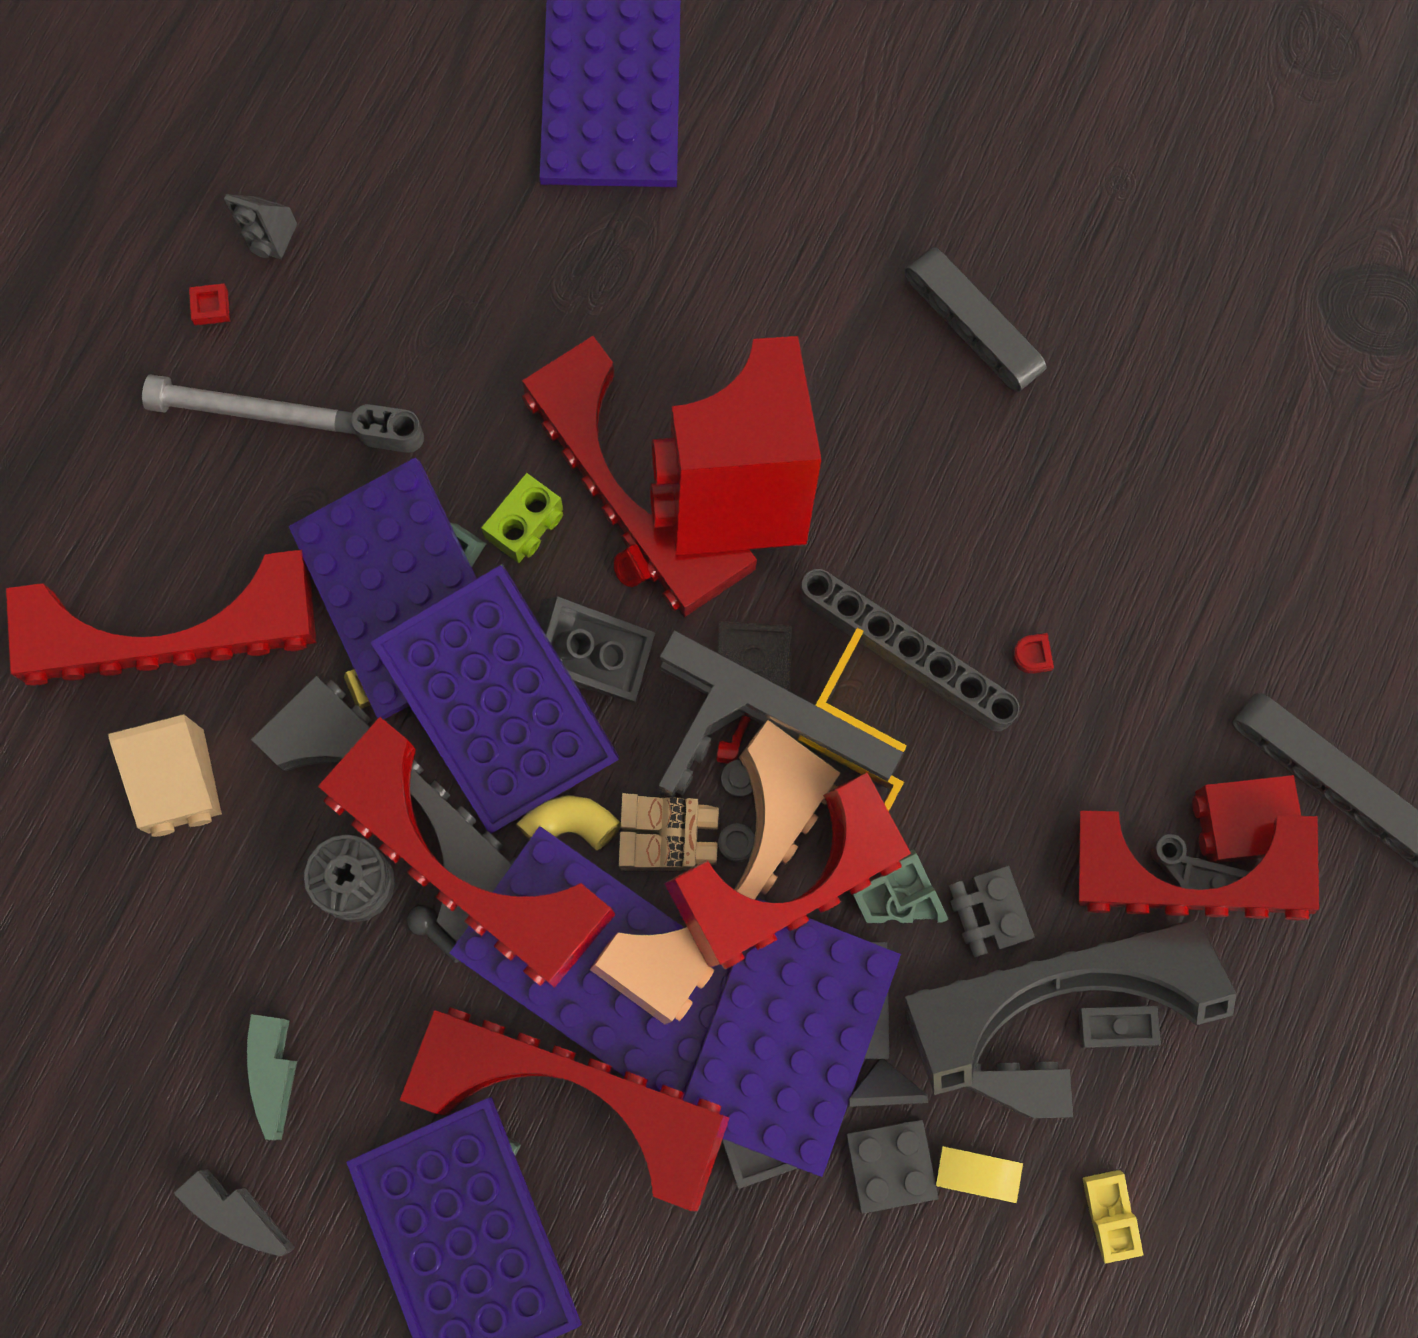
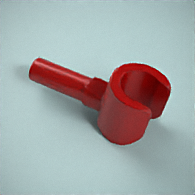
[716,716,751,764]

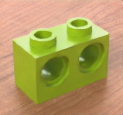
[481,473,563,563]

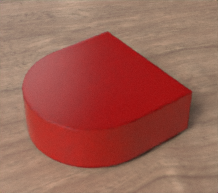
[614,544,653,587]
[1012,633,1054,674]

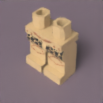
[619,793,719,871]

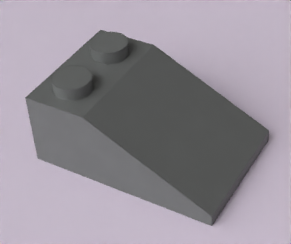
[536,596,655,702]

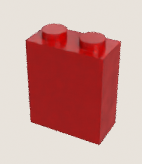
[1192,775,1301,863]

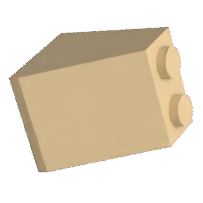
[108,714,222,837]

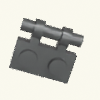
[949,866,1035,958]

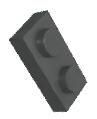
[1078,1006,1161,1048]

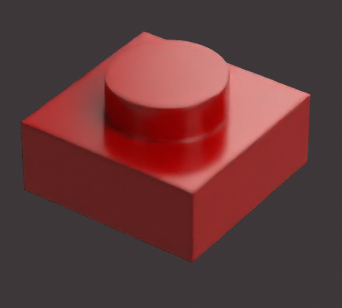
[189,283,230,325]

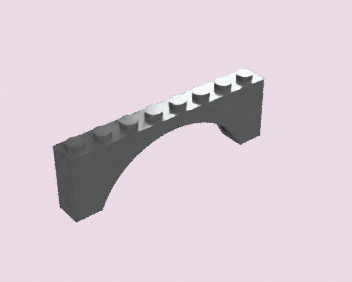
[251,676,516,941]
[905,920,1237,1095]

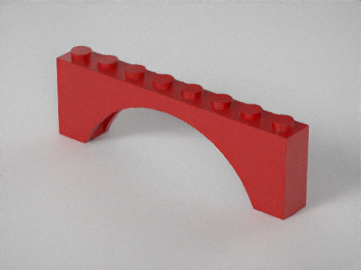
[522,336,757,617]
[6,550,317,685]
[318,717,616,988]
[400,1007,730,1211]

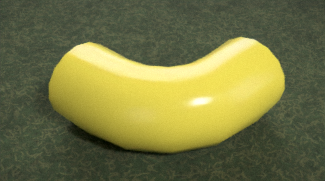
[516,795,621,850]

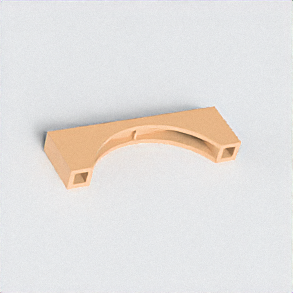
[589,720,840,1025]

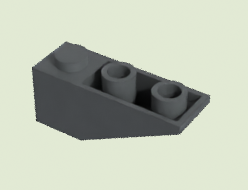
[224,194,297,260]
[966,1062,1073,1118]

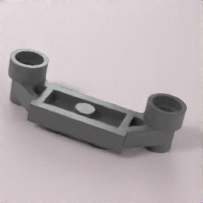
[1151,834,1250,890]

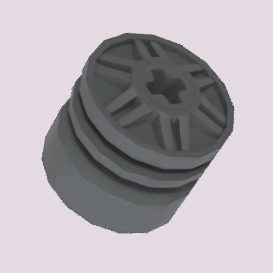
[304,834,395,922]

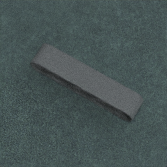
[905,247,1047,392]

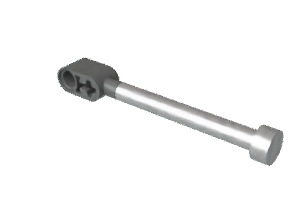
[142,374,424,453]

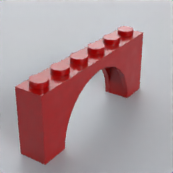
[664,772,911,969]
[1079,811,1319,920]

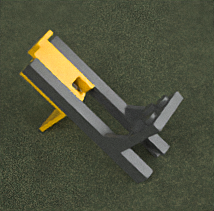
[659,627,907,811]

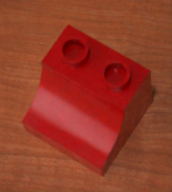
[650,336,821,555]

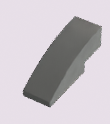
[174,1169,295,1256]

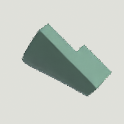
[853,849,949,923]

